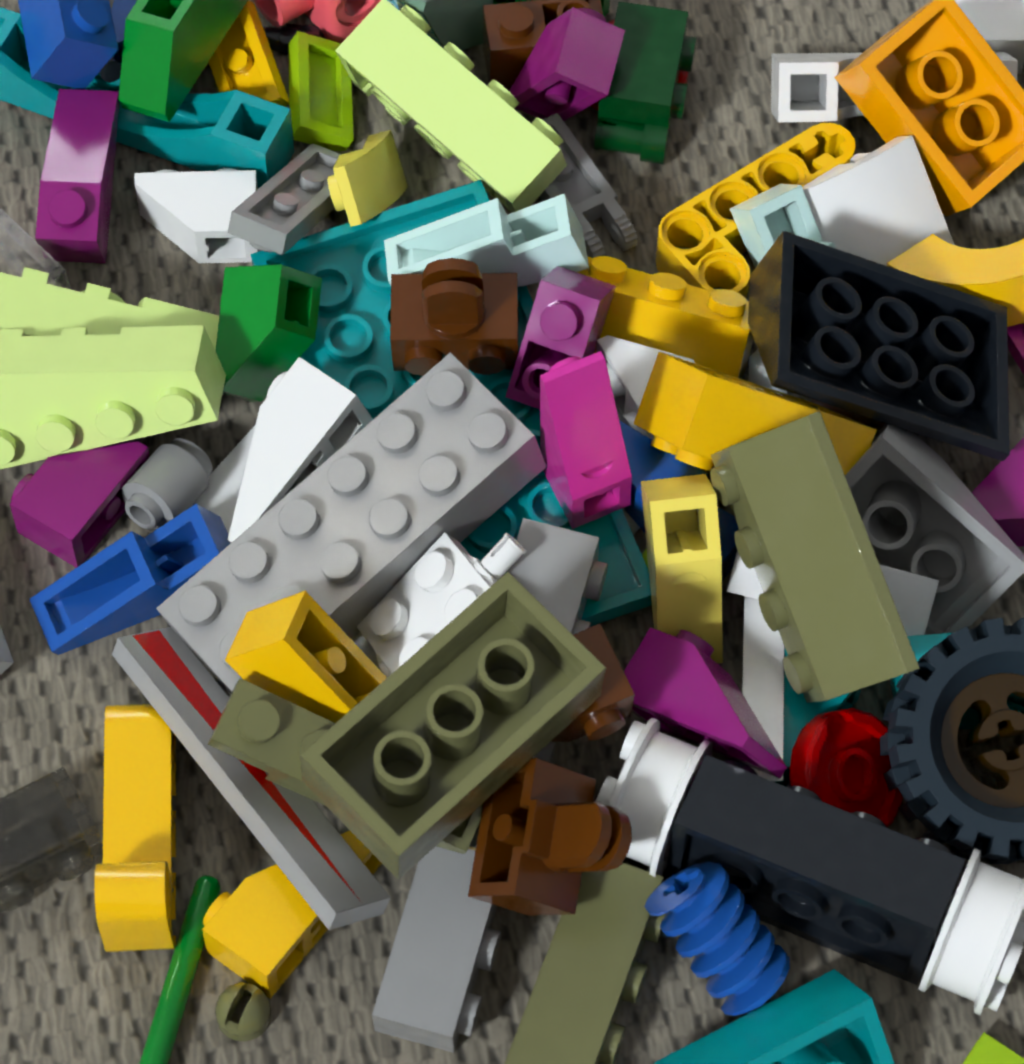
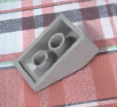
[845,423,1024,635]

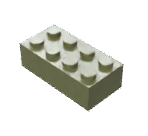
[300,572,606,880]

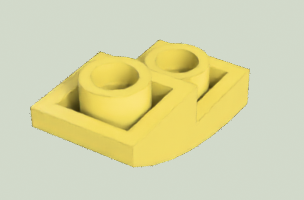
[328,130,408,227]

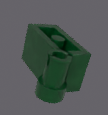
[594,1,697,165]

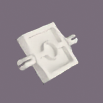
[357,532,526,678]

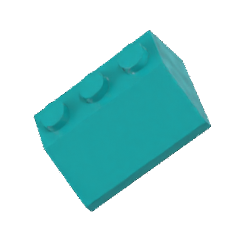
[654,969,895,1064]

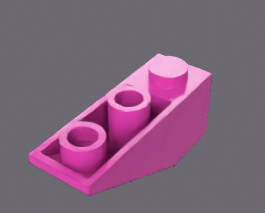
[540,351,632,529]

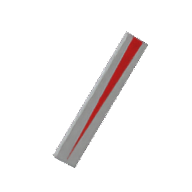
[112,627,391,930]

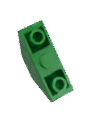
[118,0,248,122]

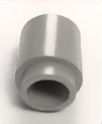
[122,438,213,530]

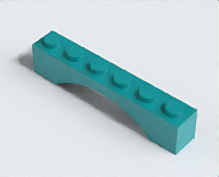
[0,7,294,189]

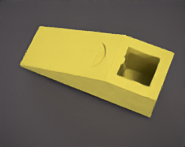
[641,474,723,664]

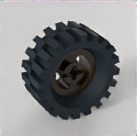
[880,617,1024,864]

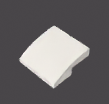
[802,135,955,266]

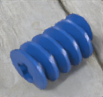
[644,862,790,1016]

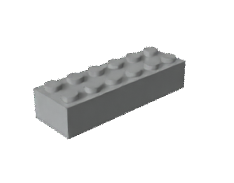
[156,353,547,694]

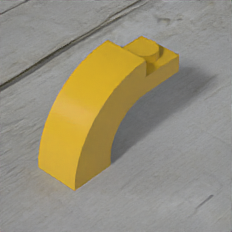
[887,234,1024,327]

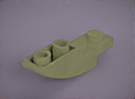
[208,678,483,854]

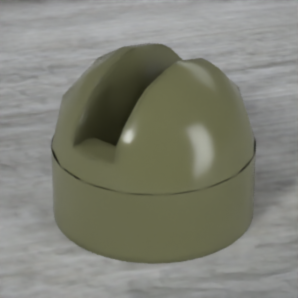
[215,982,271,1041]

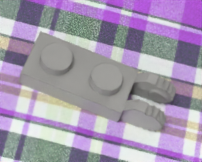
[539,113,638,258]

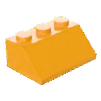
[834,0,1024,216]

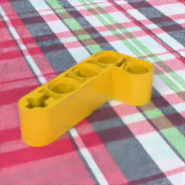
[656,123,856,300]
[94,704,176,952]

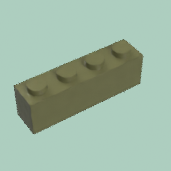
[504,863,667,1064]

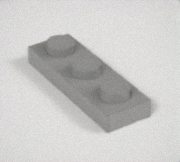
[228,143,341,255]

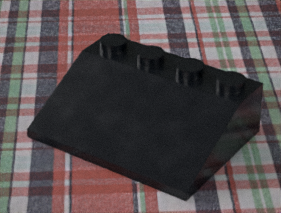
[748,231,1010,461]

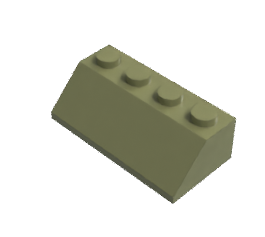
[710,411,920,703]

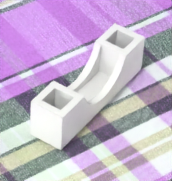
[771,51,1018,122]

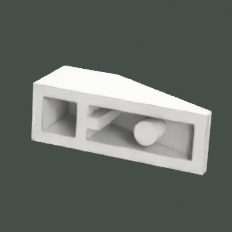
[228,357,373,543]

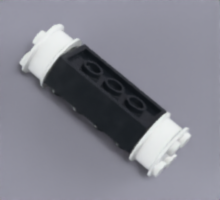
[596,718,1024,1015]

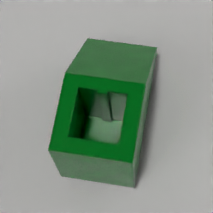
[215,264,322,402]

